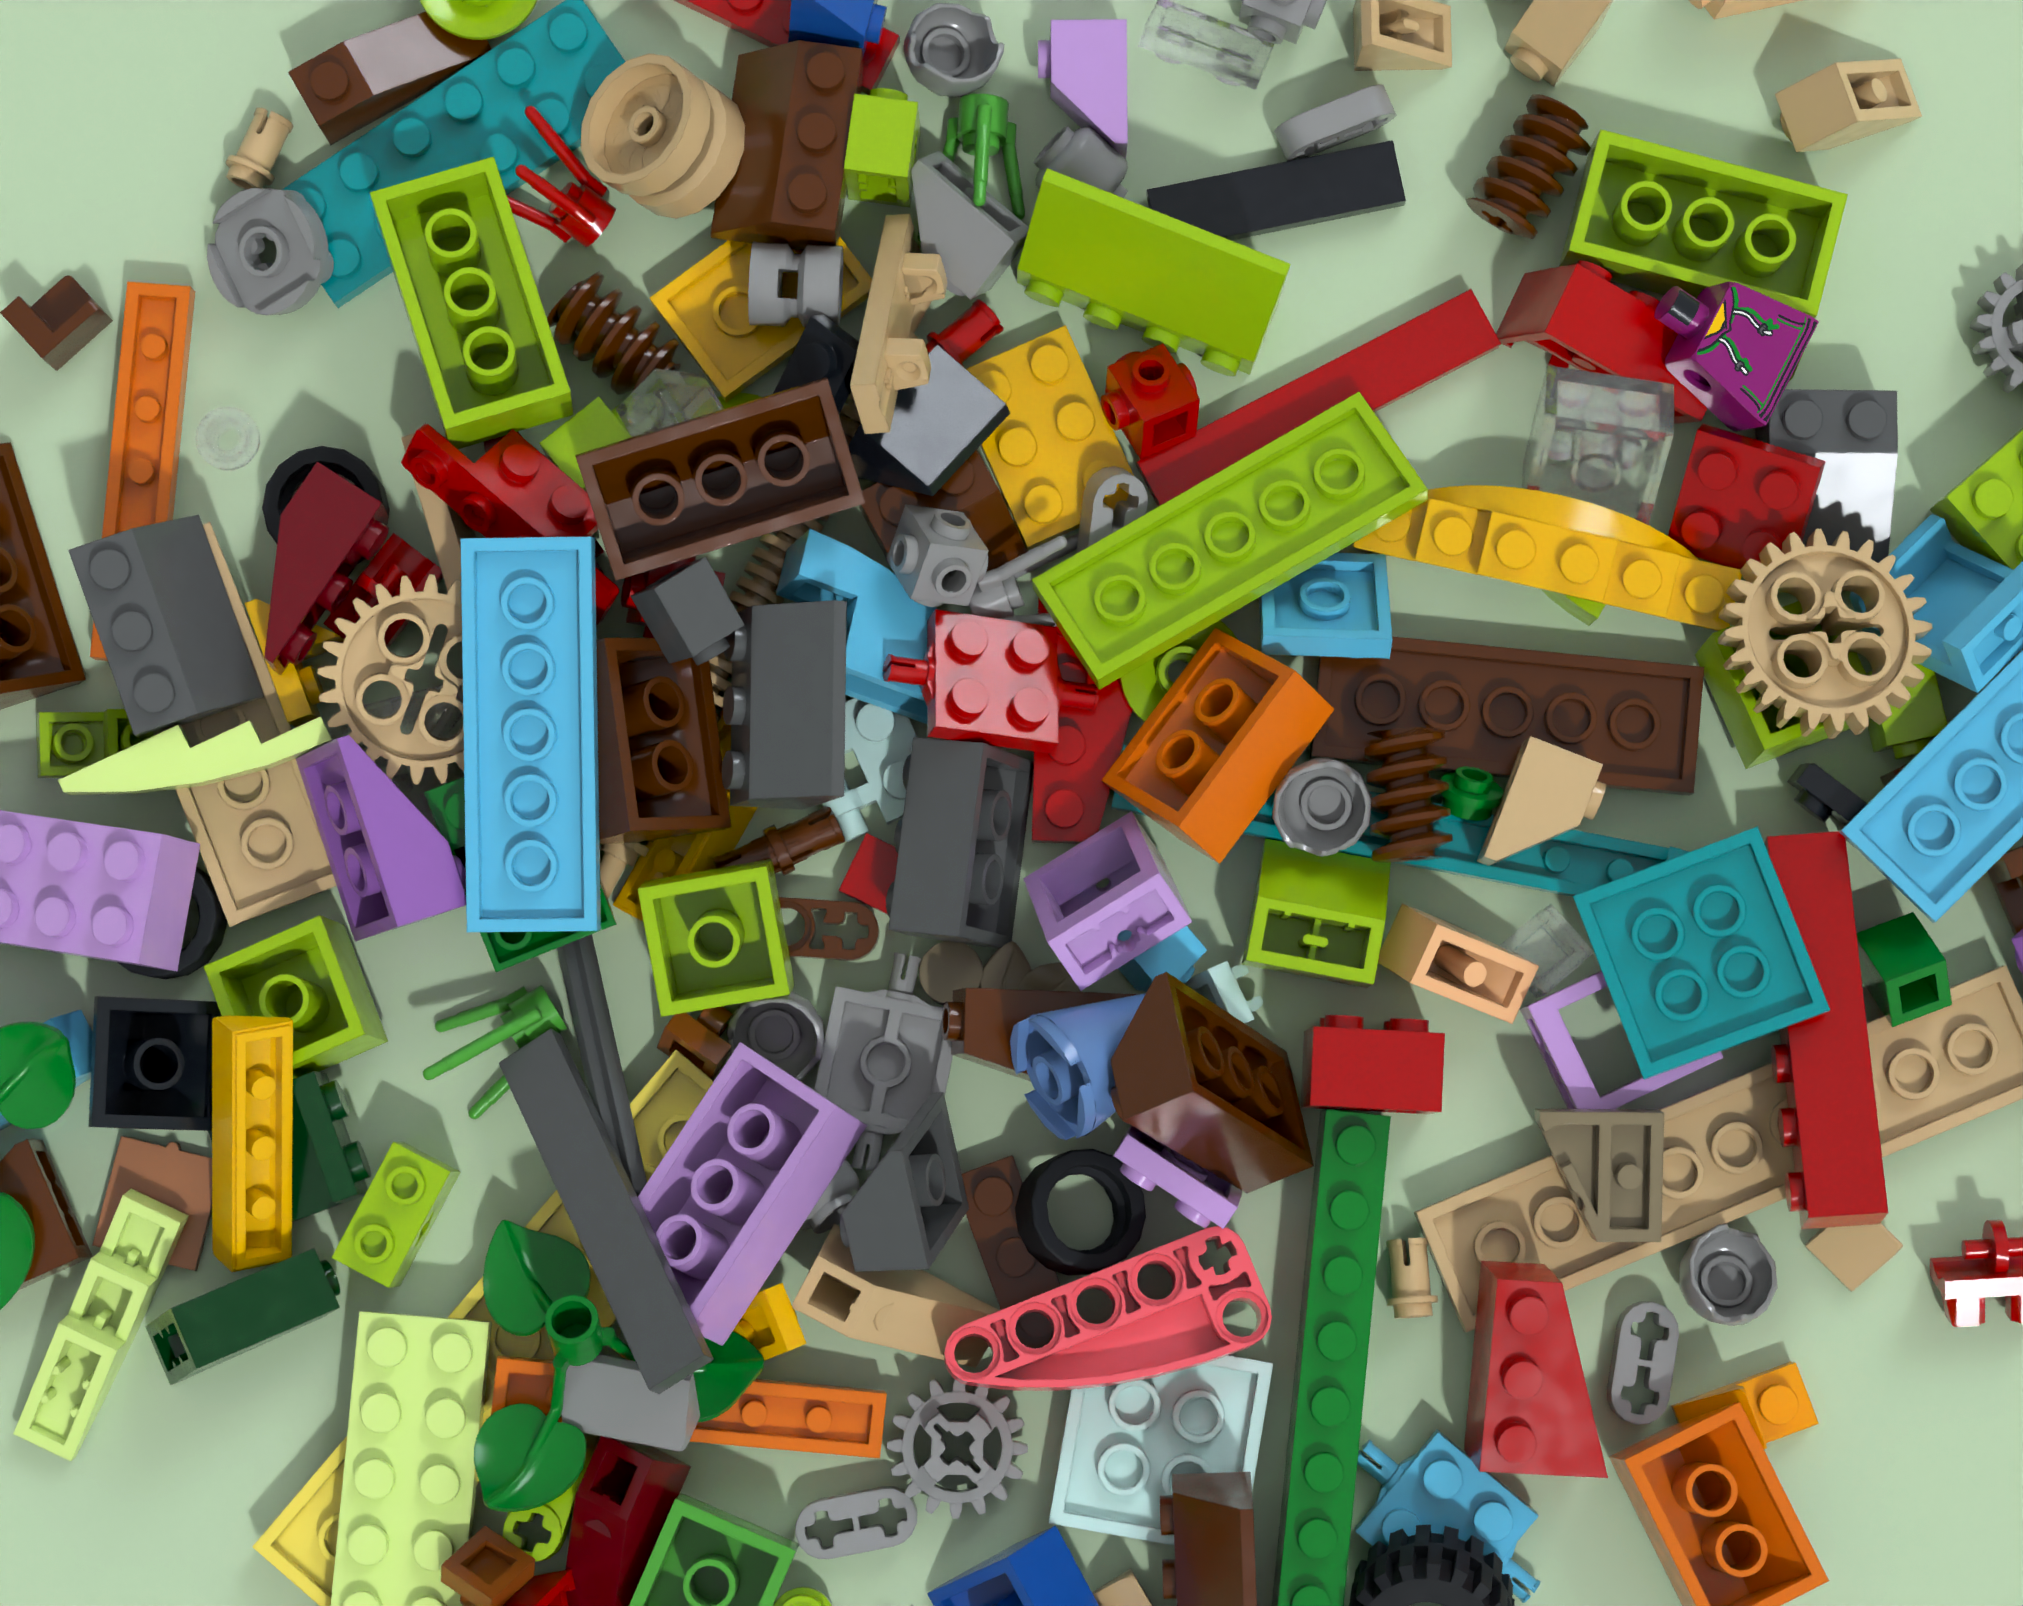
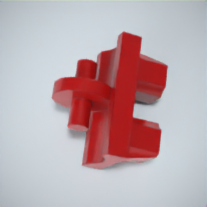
[323,533,443,648]
[1930,1219,2023,1327]

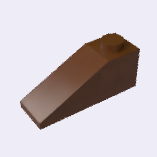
[288,12,492,145]

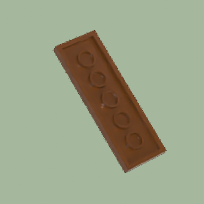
[1310,636,1704,796]

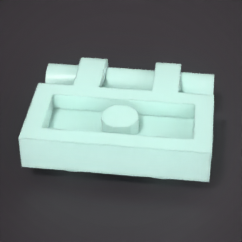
[822,698,918,842]

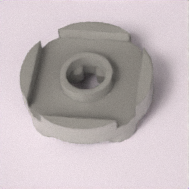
[207,188,334,315]

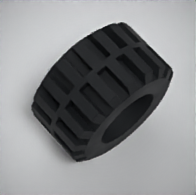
[1349,1525,1515,1606]

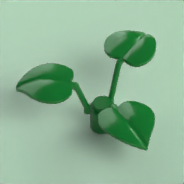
[0,1022,76,1310]
[474,1220,764,1512]

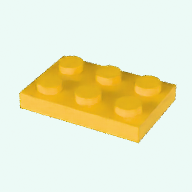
[650,237,872,402]
[966,325,1133,551]

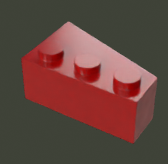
[1496,260,1707,424]

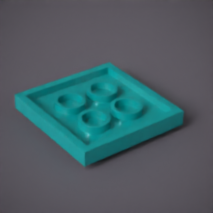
[1573,826,1830,1080]

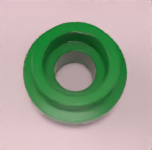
[1440,766,1503,821]

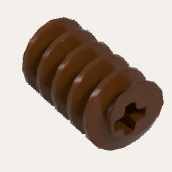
[1465,94,1591,239]
[547,271,681,412]
[1364,727,1453,863]

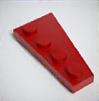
[1032,598,1132,844]

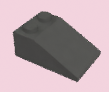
[1755,389,1898,591]

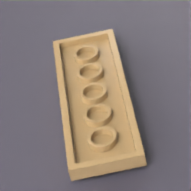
[154,522,337,927]

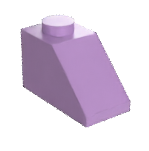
[1038,19,1128,159]

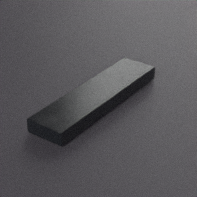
[1146,140,1406,240]

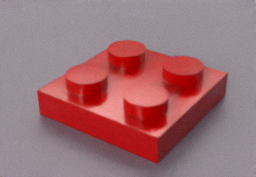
[1668,423,1826,570]

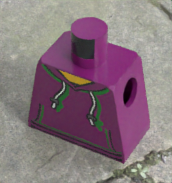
[1654,281,1819,432]

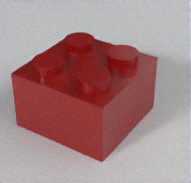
[1301,1015,1445,1114]

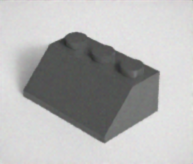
[68,515,264,740]
[722,600,847,809]
[886,737,1034,949]

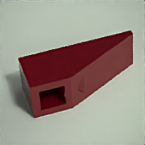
[264,462,389,675]
[565,1436,691,1606]

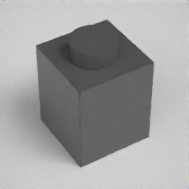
[630,557,744,665]

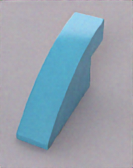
[776,529,937,724]

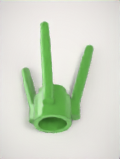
[917,94,1025,242]
[423,985,568,1119]

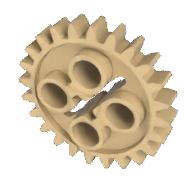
[1718,528,1933,739]
[317,574,464,785]

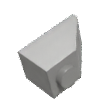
[911,151,1029,300]

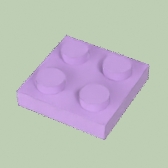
[1113,1125,1242,1229]

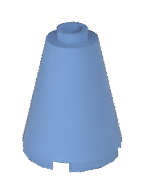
[1010,993,1146,1140]

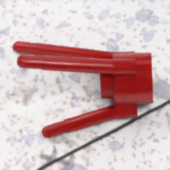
[507,106,616,248]

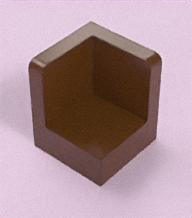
[0,275,113,371]

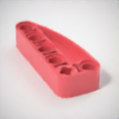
[944,1226,1272,1391]

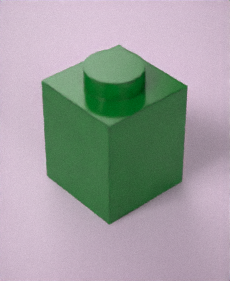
[1856,912,1952,1027]

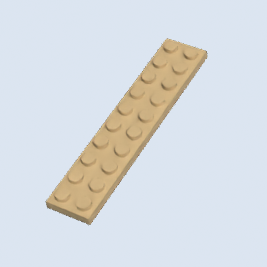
[1414,965,2023,1332]

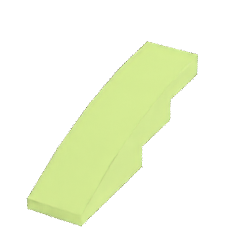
[58,716,332,795]
[13,1188,189,1461]

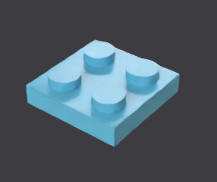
[1259,553,1393,659]

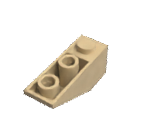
[792,1224,1000,1368]

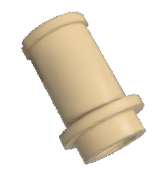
[226,108,294,190]
[1386,1238,1438,1319]

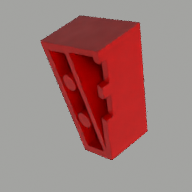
[1464,1261,1608,1478]

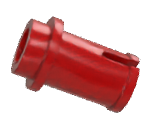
[925,299,1004,367]

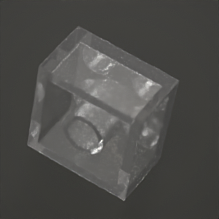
[1522,365,1674,525]

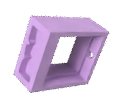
[1023,811,1192,991]
[1520,970,1724,1109]

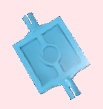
[1355,1429,1540,1603]

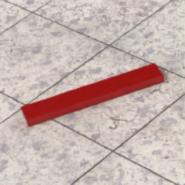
[1136,289,1501,507]

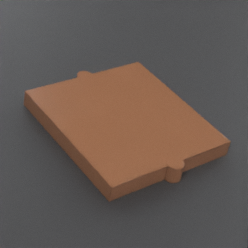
[92,1136,212,1271]

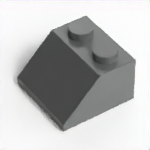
[840,1092,969,1272]

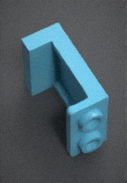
[1849,514,2023,693]

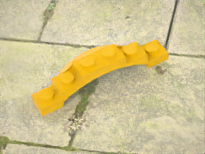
[1353,485,1742,631]

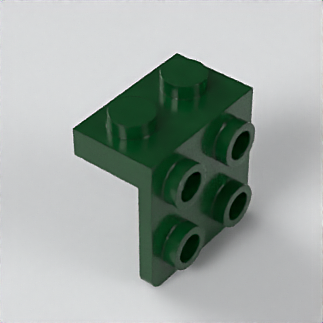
[208,1071,371,1223]

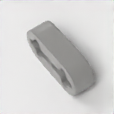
[1274,84,1396,161]
[1076,466,1148,554]
[1607,1301,1679,1425]
[795,1486,917,1559]

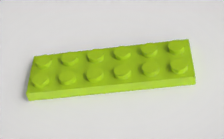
[1032,392,1428,690]

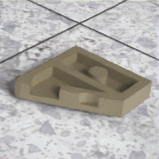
[1535,1109,1664,1242]

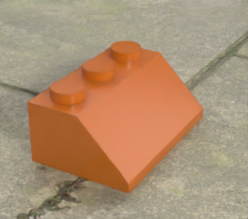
[1101,628,1335,864]
[1609,1401,1829,1606]

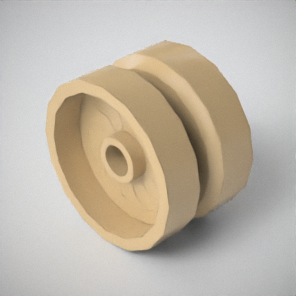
[581,53,745,219]

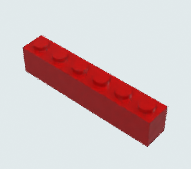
[1764,831,1888,1229]

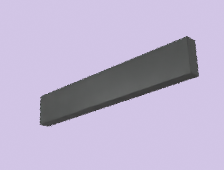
[499,1029,714,1394]

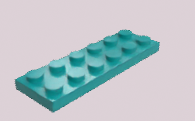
[282,0,626,308]

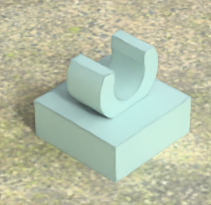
[1185,961,1263,1023]

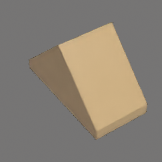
[1353,0,1452,71]

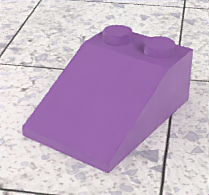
[296,735,466,942]

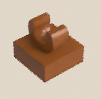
[657,1006,733,1079]
[441,1525,535,1606]

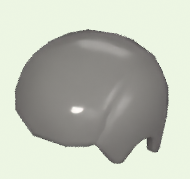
[904,3,1004,97]
[1272,758,1372,857]
[727,991,824,1081]
[1679,1224,1778,1326]

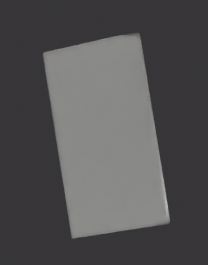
[561,1354,700,1451]

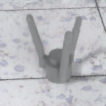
[969,533,1079,627]

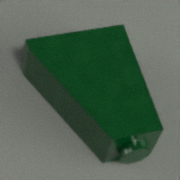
[145,1248,340,1386]

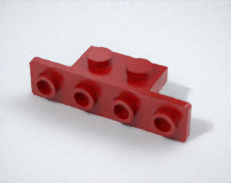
[401,423,619,626]

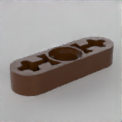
[779,897,880,961]

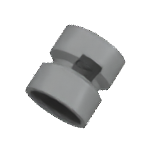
[748,242,843,328]

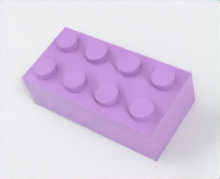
[0,810,201,971]
[638,1042,867,1346]

